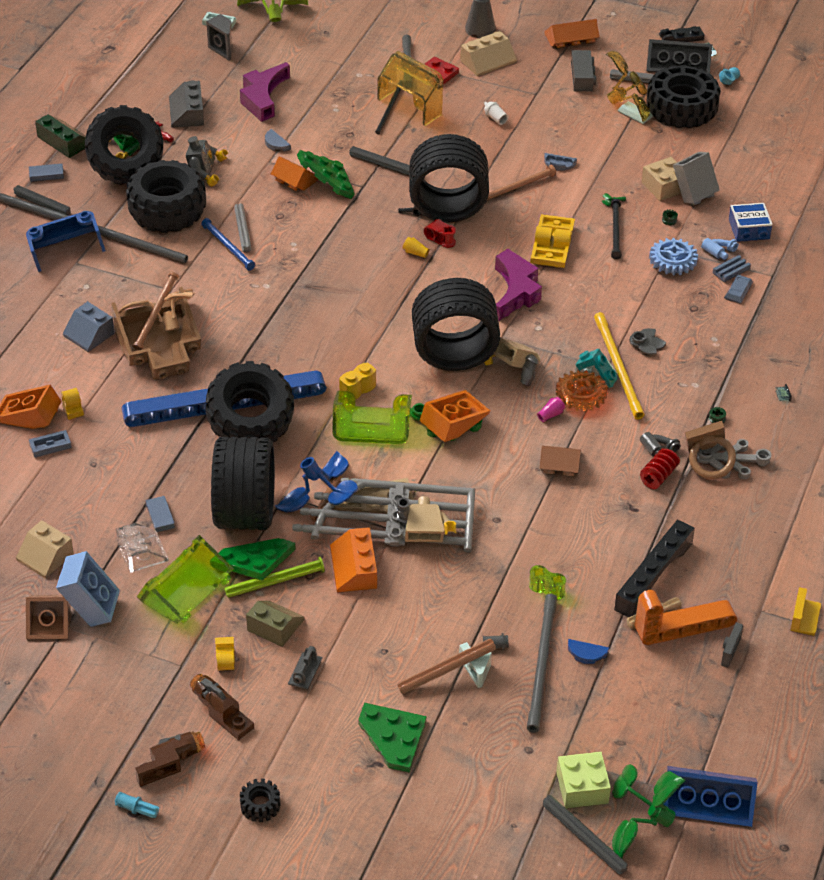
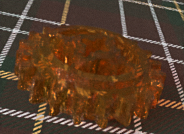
[556,370,608,412]

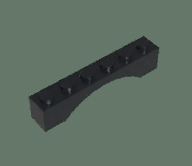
[614,519,695,618]

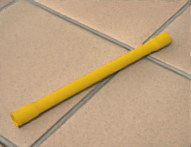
[594,312,645,420]

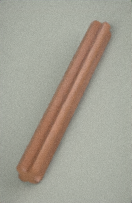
[397,639,496,694]

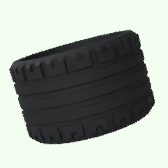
[409,134,489,222]
[412,278,501,371]
[211,437,275,530]

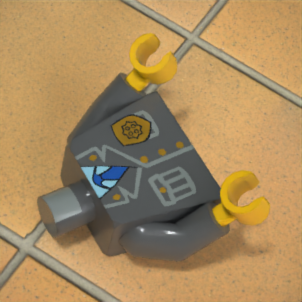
[186,136,228,187]

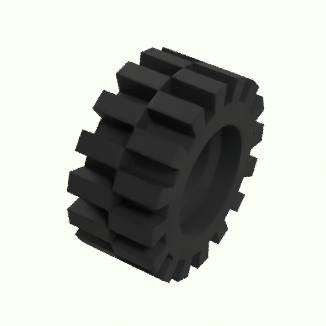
[240,779,281,822]

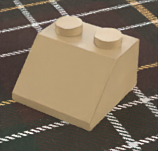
[16,520,74,578]

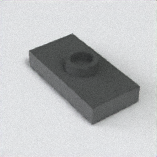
[721,622,744,668]

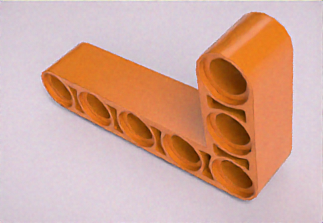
[635,590,737,645]

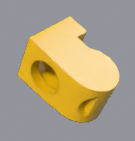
[61,388,84,420]
[215,637,235,671]

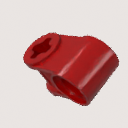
[423,219,456,248]

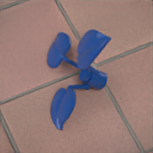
[275,451,358,512]

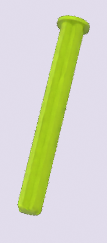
[225,557,325,598]

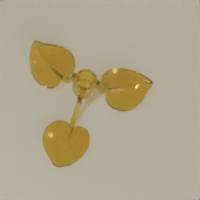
[606,51,650,122]

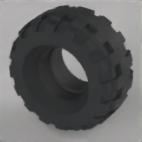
[85,105,163,185]
[126,160,206,233]
[206,361,294,443]

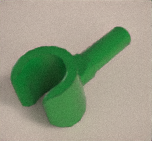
[601,193,626,207]

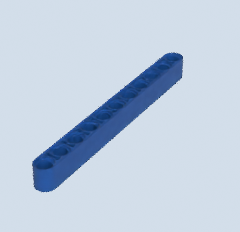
[121,371,327,427]

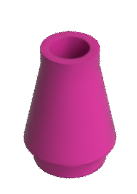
[537,397,565,422]

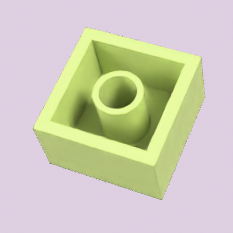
[556,752,611,808]

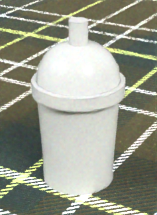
[484,102,509,125]

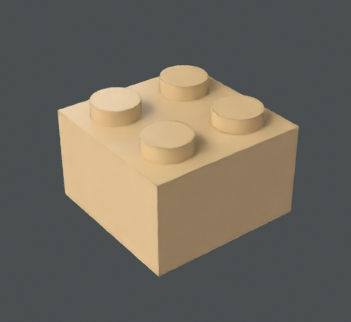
[642,157,681,201]

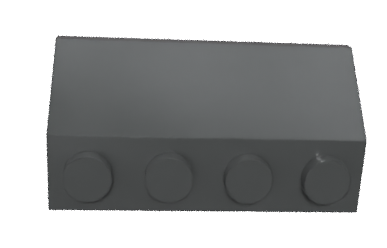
[646,39,713,74]

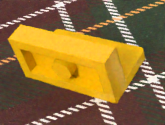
[790,587,821,636]

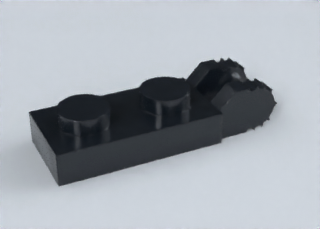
[659,26,705,42]

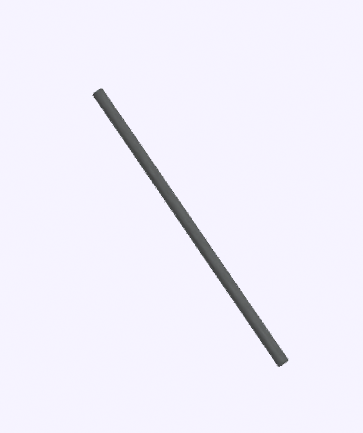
[0,193,188,263]

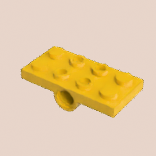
[530,214,575,268]

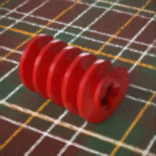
[640,448,680,490]

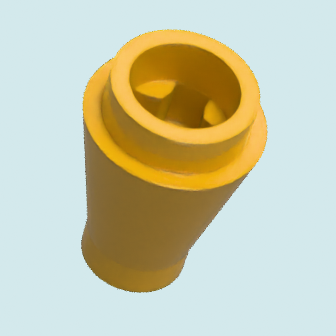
[402,237,430,258]

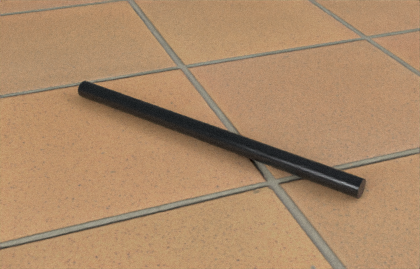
[375,80,404,134]

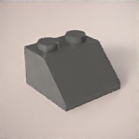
[206,14,233,60]

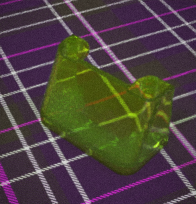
[332,391,412,445]
[137,535,234,624]

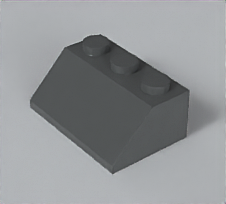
[169,80,204,128]

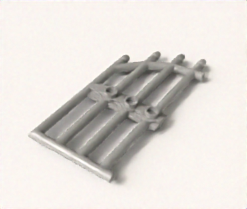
[292,478,476,552]

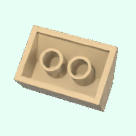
[460,31,517,76]

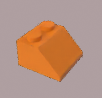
[270,156,319,191]

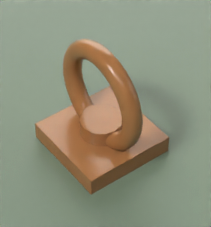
[685,421,736,479]

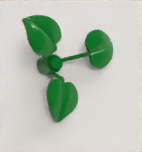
[612,764,685,859]

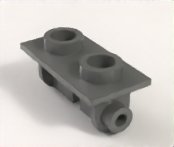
[288,646,323,690]

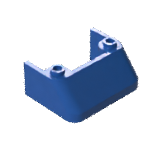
[26,211,106,272]

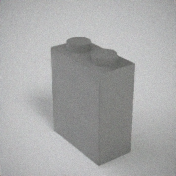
[673,152,720,205]

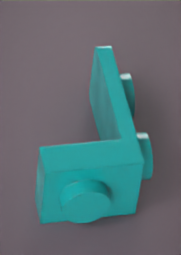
[575,348,618,388]

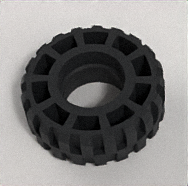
[646,65,721,128]

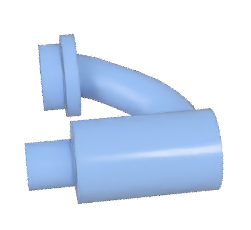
[701,238,739,260]

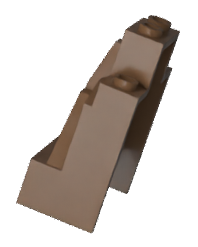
[111,287,201,380]

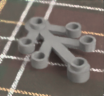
[697,439,771,479]

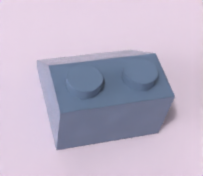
[63,301,115,352]

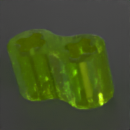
[529,565,566,600]

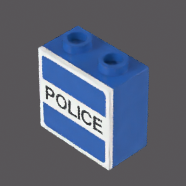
[729,203,772,242]

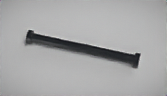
[611,199,622,259]

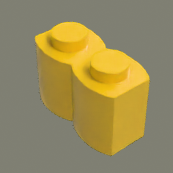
[339,362,376,402]

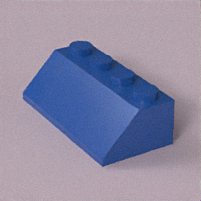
[664,766,758,827]

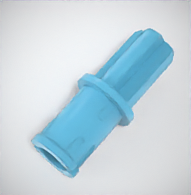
[115,792,159,818]

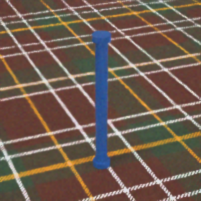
[201,218,255,271]

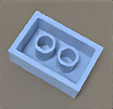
[56,551,120,627]

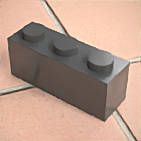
[571,50,596,91]

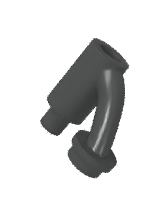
[640,432,681,457]

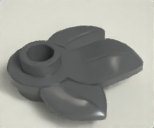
[629,328,666,355]

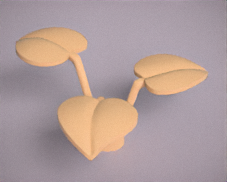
[118,289,195,331]

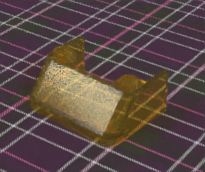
[377,51,443,126]

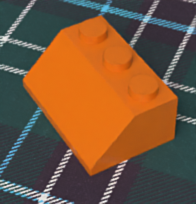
[544,19,600,48]
[330,527,377,593]

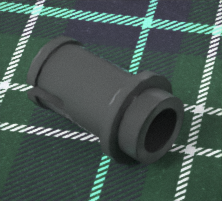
[483,633,509,650]

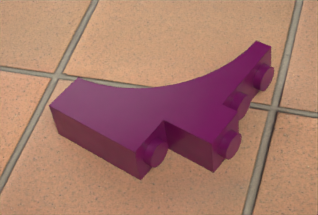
[240,62,290,122]
[495,249,542,321]

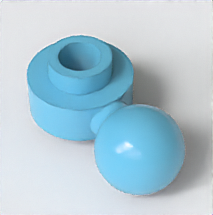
[719,67,740,85]

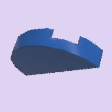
[568,639,609,664]

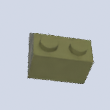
[246,601,305,647]

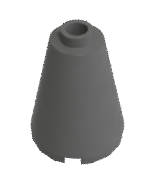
[465,0,496,38]

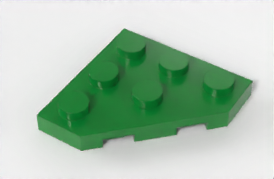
[297,150,355,199]
[211,538,296,581]
[358,702,427,773]

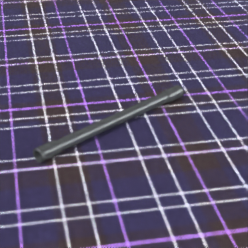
[527,594,557,733]

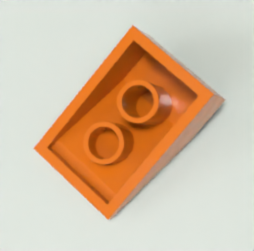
[0,384,62,429]
[420,390,491,442]

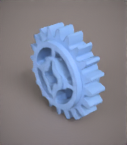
[649,238,698,275]

